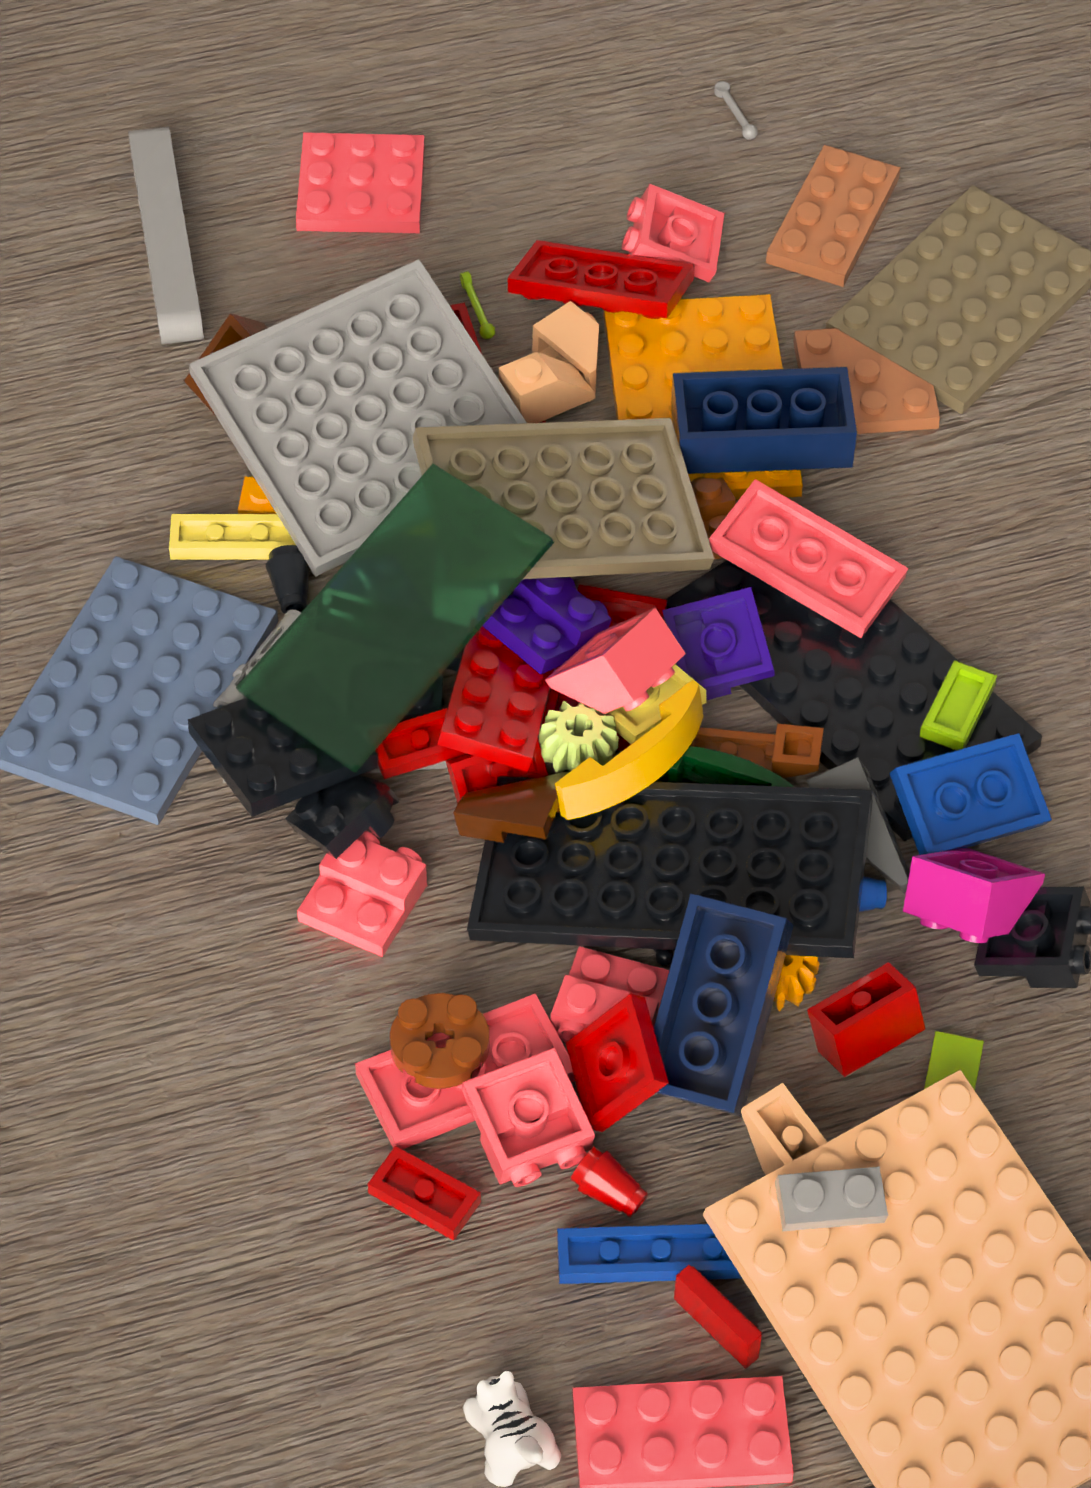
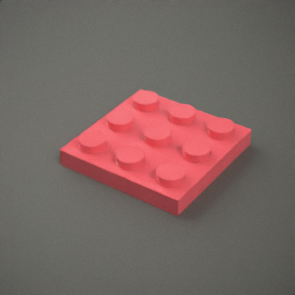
[296,132,425,234]

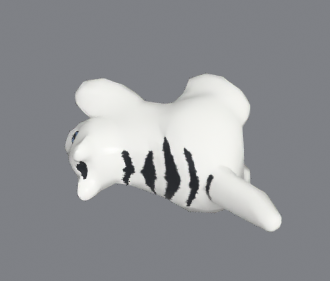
[463,1371,561,1487]

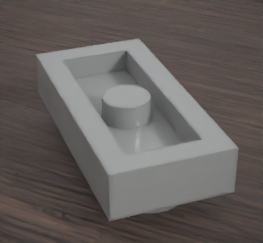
[775,1167,888,1232]

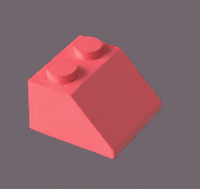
[545,608,686,714]

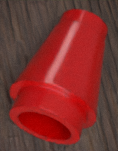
[571,1147,649,1218]

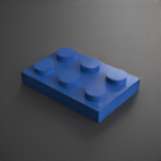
[889,733,1052,855]

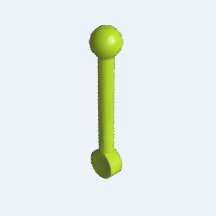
[460,271,496,339]

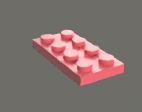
[709,479,909,638]
[355,993,575,1150]
[572,1376,794,1488]

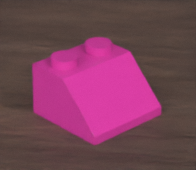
[903,848,1045,943]

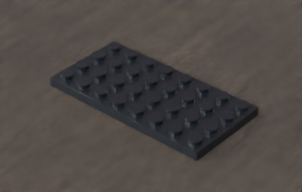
[665,560,1042,842]
[467,776,873,958]

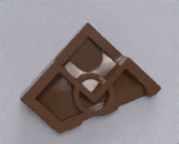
[453,772,569,843]

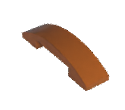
[690,724,824,778]

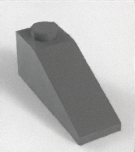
[806,758,910,894]

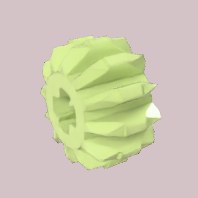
[539,701,619,774]

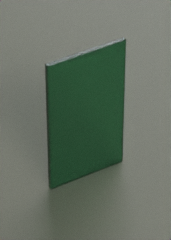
[236,464,554,773]

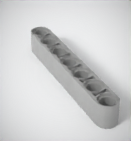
[128,126,204,345]

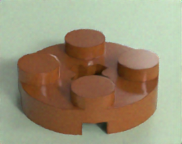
[390,993,489,1089]

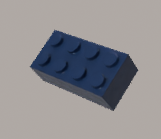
[671,367,857,474]
[654,894,794,1117]

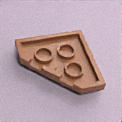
[793,328,940,434]

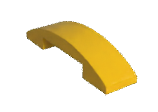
[555,680,704,820]

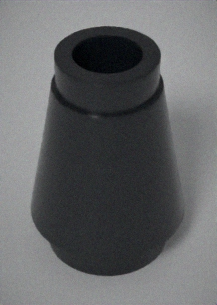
[265,545,309,614]

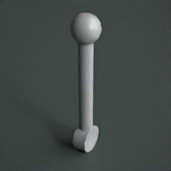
[714,81,758,140]

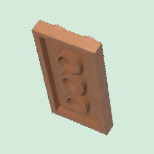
[766,145,901,287]

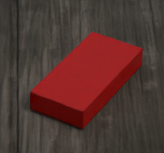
[674,1265,762,1369]

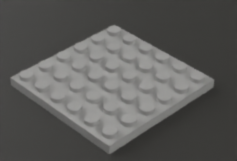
[189,259,527,577]

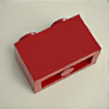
[807,962,926,1077]

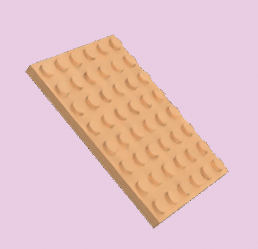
[703,1070,1091,1488]

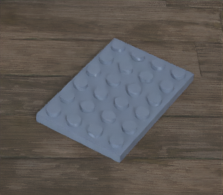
[0,556,278,825]

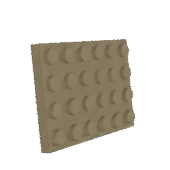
[826,185,1091,414]
[412,418,714,583]

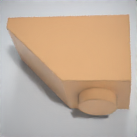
[532,301,599,402]
[499,352,595,423]
[741,1083,827,1175]

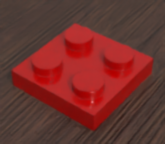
[566,993,669,1132]

